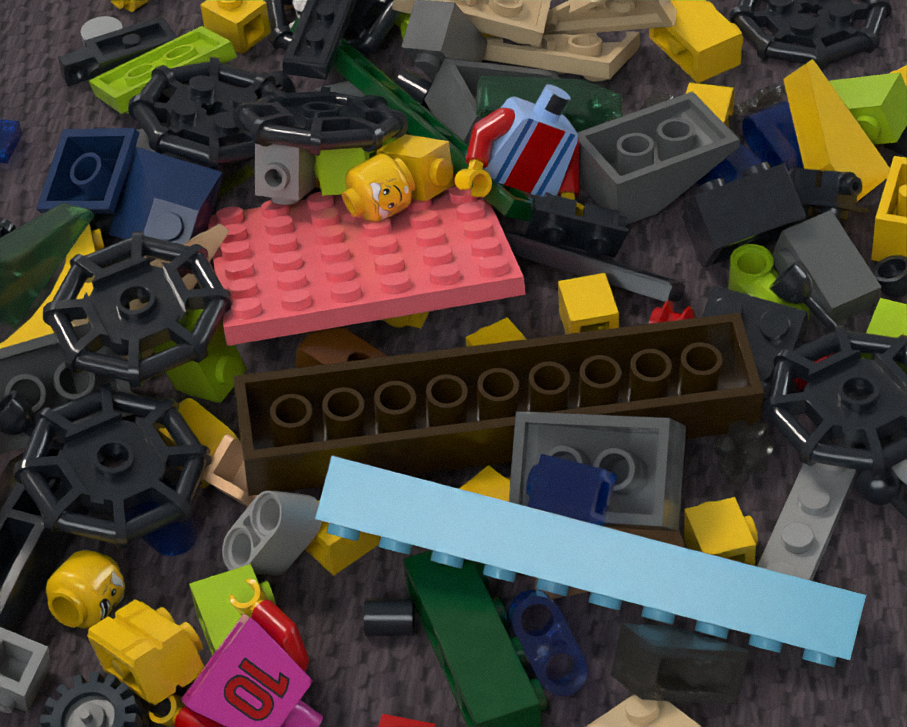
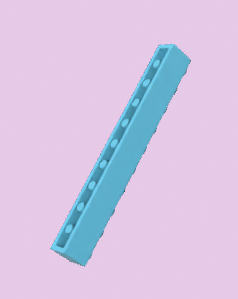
[315,456,866,667]

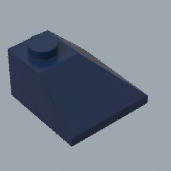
[36,128,140,214]
[109,147,224,245]

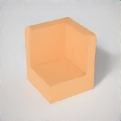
[201,434,258,507]

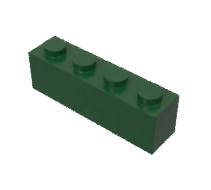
[403,550,547,727]

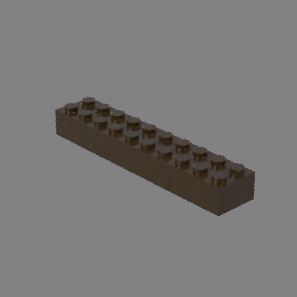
[233,313,764,496]

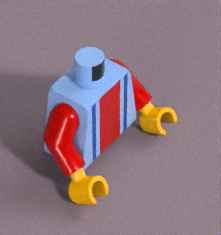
[455,84,584,217]

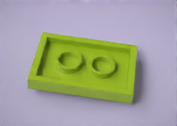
[89,26,237,114]

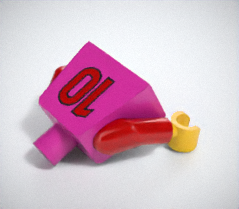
[149,579,323,727]

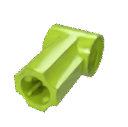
[728,244,809,320]

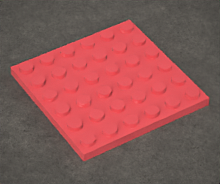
[208,172,526,346]

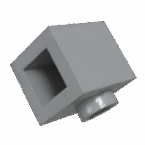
[255,143,315,205]
[0,627,51,713]

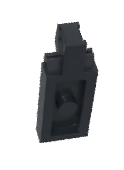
[58,16,178,86]

